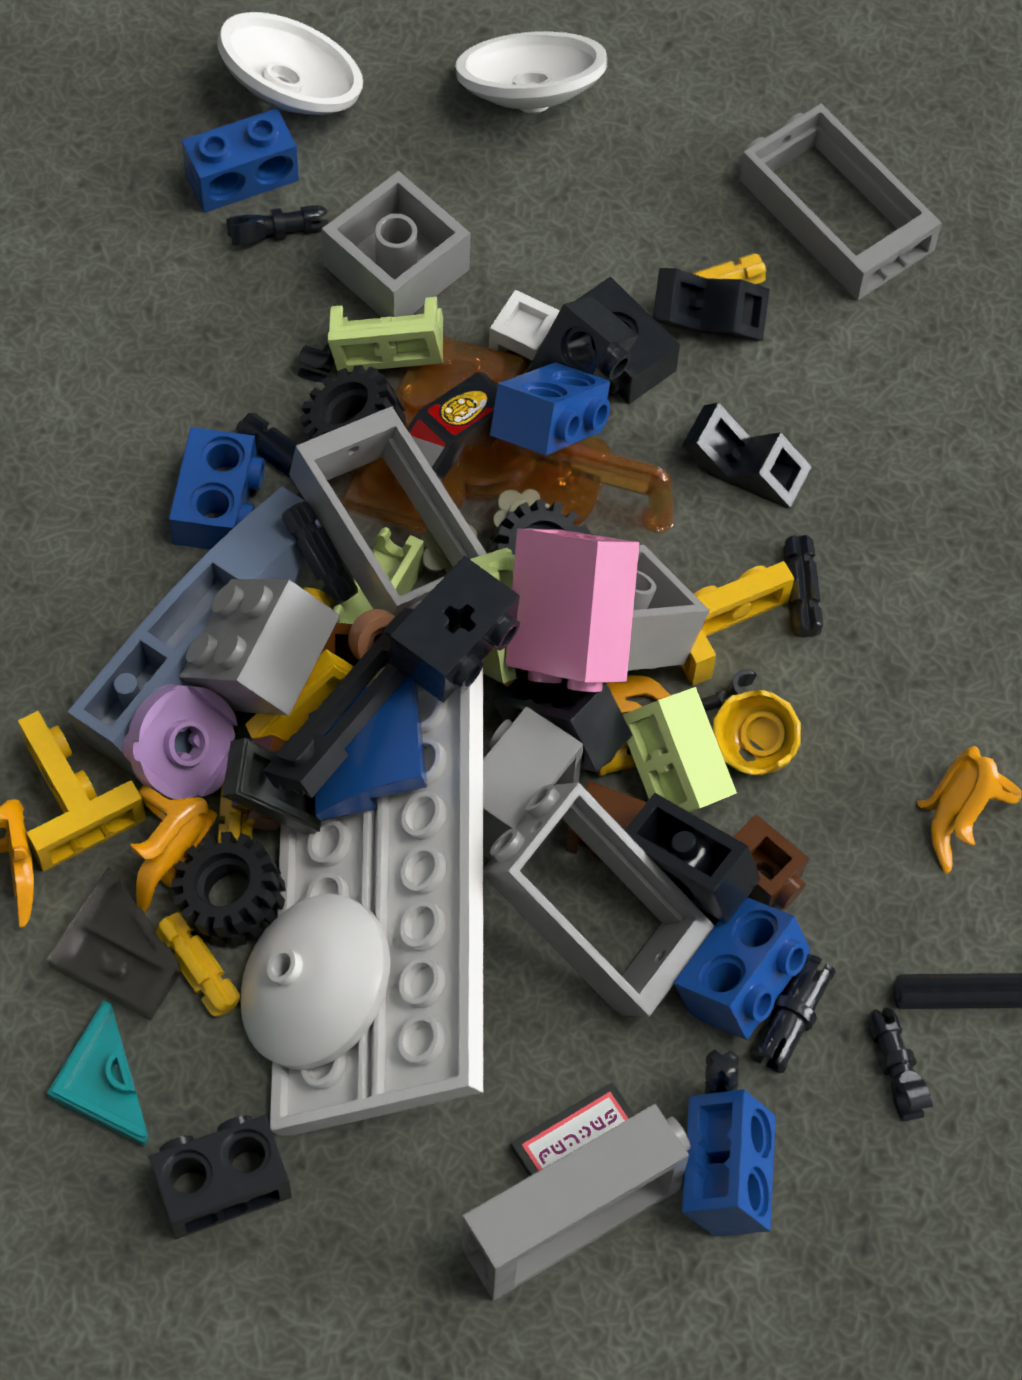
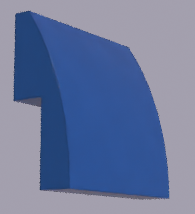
[309,677,427,820]

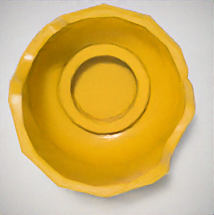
[713,690,801,776]

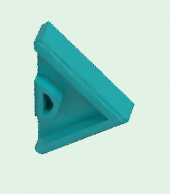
[47,1000,149,1147]

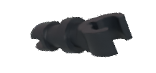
[226,205,328,245]
[867,1007,933,1121]

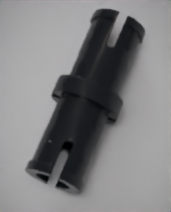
[750,954,836,1073]

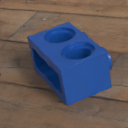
[181,108,299,213]
[490,362,610,455]
[169,427,265,549]
[674,898,811,1040]
[682,1089,776,1237]

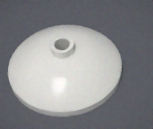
[217,12,363,115]
[456,32,607,113]
[240,894,390,1070]

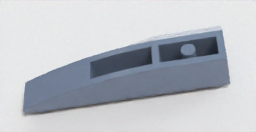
[67,486,321,798]

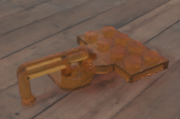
[344,336,674,533]

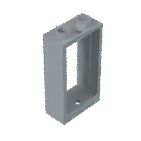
[739,103,942,301]
[289,406,487,616]
[483,782,715,1017]
[461,1104,690,1301]

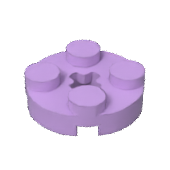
[122,684,238,799]

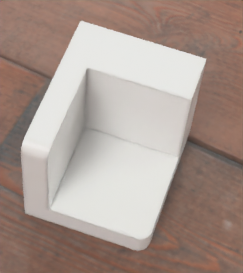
[488,290,560,365]

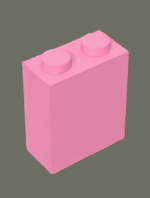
[505,529,639,692]

